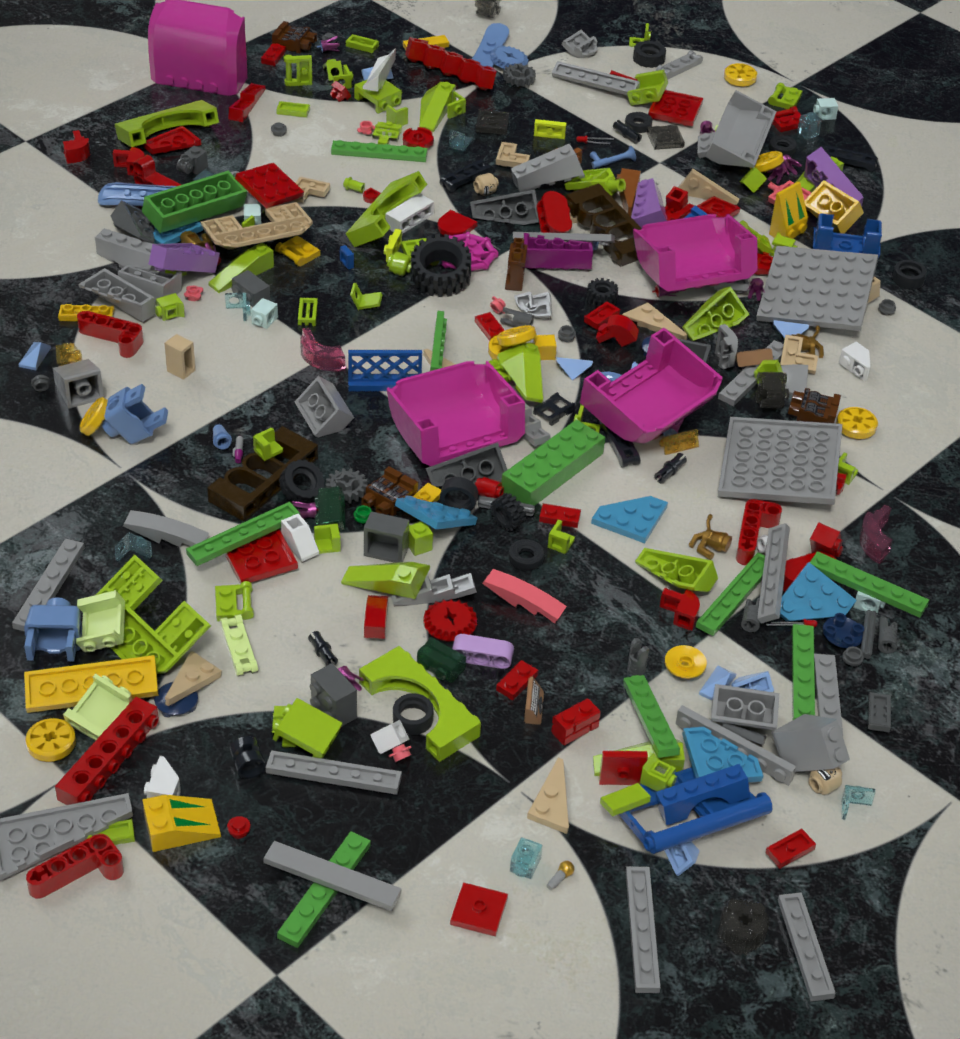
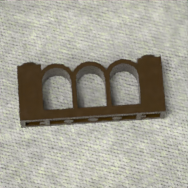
[566,183,642,267]
[207,426,318,522]

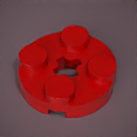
[403,127,434,148]

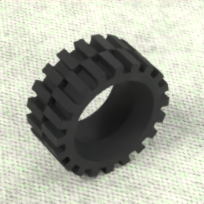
[411,234,471,297]

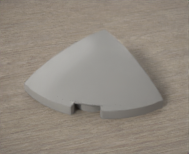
[514,292,552,318]
[776,364,808,396]

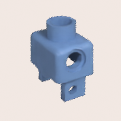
[102,384,168,444]
[24,597,82,661]

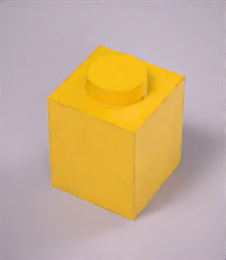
[532,335,557,360]

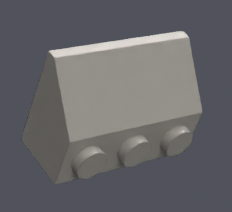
[295,376,354,437]
[710,684,780,730]

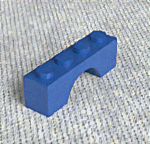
[656,764,750,826]

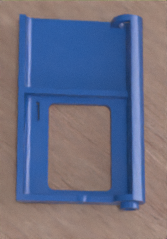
[619,767,773,854]

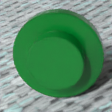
[354,505,373,523]

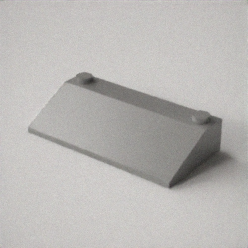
[705,90,777,168]

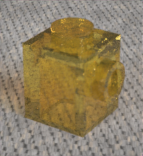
[56,343,82,366]

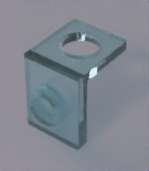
[449,130,472,151]
[225,293,250,321]
[115,532,152,561]
[842,785,875,820]

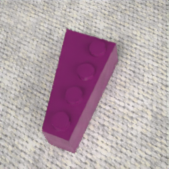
[523,233,593,270]

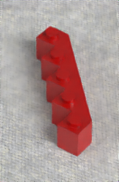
[405,37,497,90]

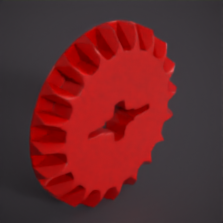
[423,598,477,641]

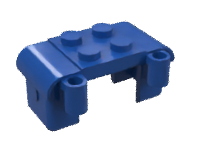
[813,213,882,258]

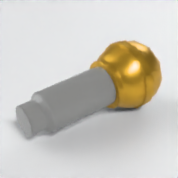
[547,861,574,890]

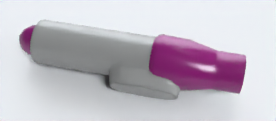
[233,436,244,463]

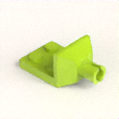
[564,168,626,196]

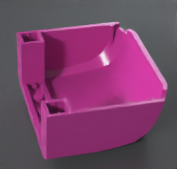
[148,0,247,96]
[633,214,757,292]
[580,328,723,444]
[387,361,525,466]

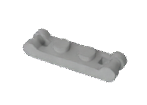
[656,50,703,79]

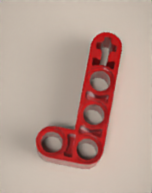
[133,155,181,186]
[77,311,144,358]
[736,499,782,565]
[26,834,124,899]

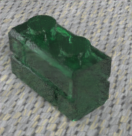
[315,486,345,530]
[417,637,466,683]

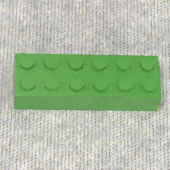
[142,170,247,233]
[501,419,605,506]

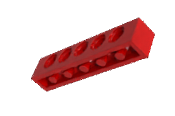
[55,697,159,805]

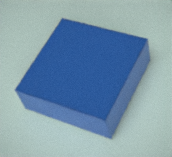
[340,245,354,269]

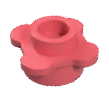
[357,121,375,135]
[184,285,203,301]
[490,296,506,314]
[389,744,411,762]

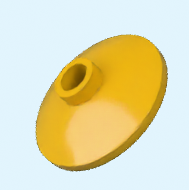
[665,645,707,679]

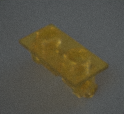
[659,429,699,455]

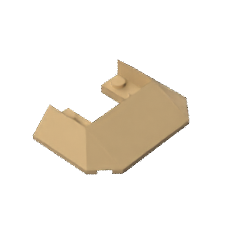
[200,202,313,250]

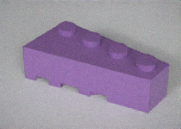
[804,147,864,207]
[632,178,667,228]
[148,243,220,273]

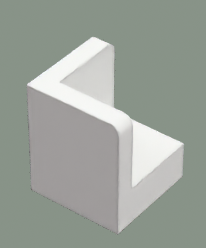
[370,720,409,754]

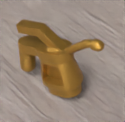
[180,231,216,251]
[791,325,824,358]
[689,514,732,560]

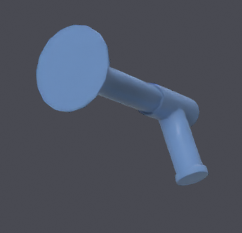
[590,146,636,169]

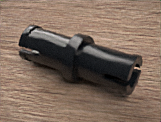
[613,120,642,144]
[654,453,687,483]
[308,631,338,666]

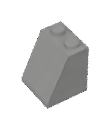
[53,359,104,409]
[772,714,850,772]

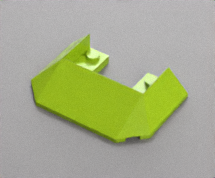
[96,555,211,674]

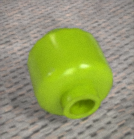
[387,251,411,276]

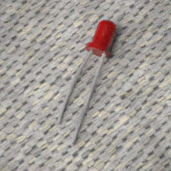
[576,136,614,144]
[766,619,817,628]

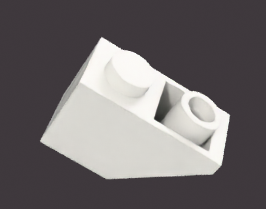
[839,342,870,382]
[281,513,319,562]
[144,756,181,798]

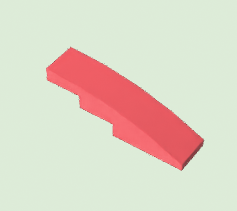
[482,569,567,623]

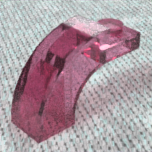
[300,328,345,371]
[860,505,893,564]

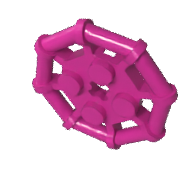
[442,232,498,271]

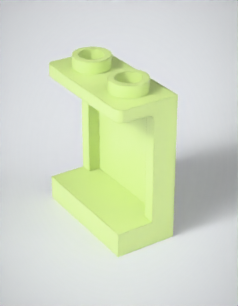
[76,590,125,652]
[63,674,132,741]

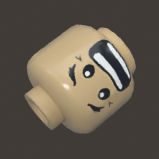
[473,173,499,196]
[809,767,842,795]

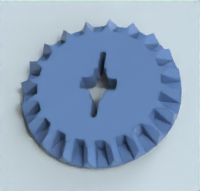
[490,45,528,69]

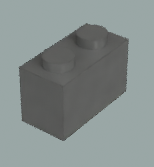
[231,270,271,307]

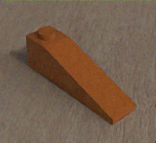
[617,168,641,216]

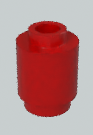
[475,477,504,499]

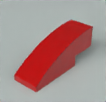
[364,595,388,639]

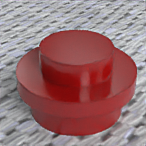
[227,816,250,839]

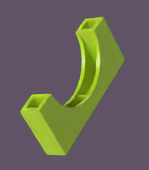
[115,100,219,147]
[345,171,428,247]
[359,646,481,762]

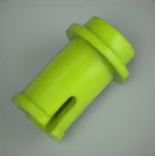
[343,177,365,193]

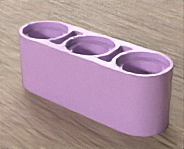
[451,634,514,669]

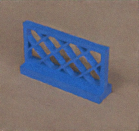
[348,350,422,391]

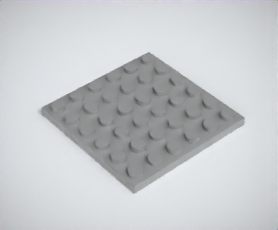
[756,246,878,331]
[718,417,842,505]

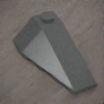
[470,189,539,225]
[110,200,154,243]
[426,442,508,486]

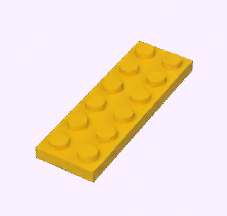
[24,655,159,713]

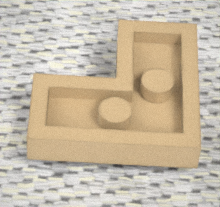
[496,142,530,167]
[293,176,330,203]
[780,335,818,374]

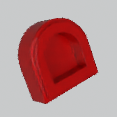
[363,187,381,203]

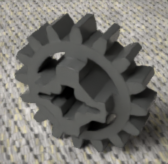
[503,63,536,87]
[326,468,368,503]

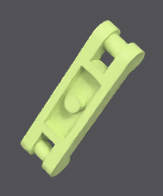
[220,614,258,676]

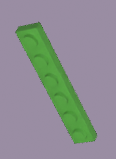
[331,140,427,162]
[430,310,447,371]
[186,502,300,566]
[810,551,929,618]
[696,552,765,636]
[792,624,815,720]
[624,675,680,758]
[277,832,371,948]

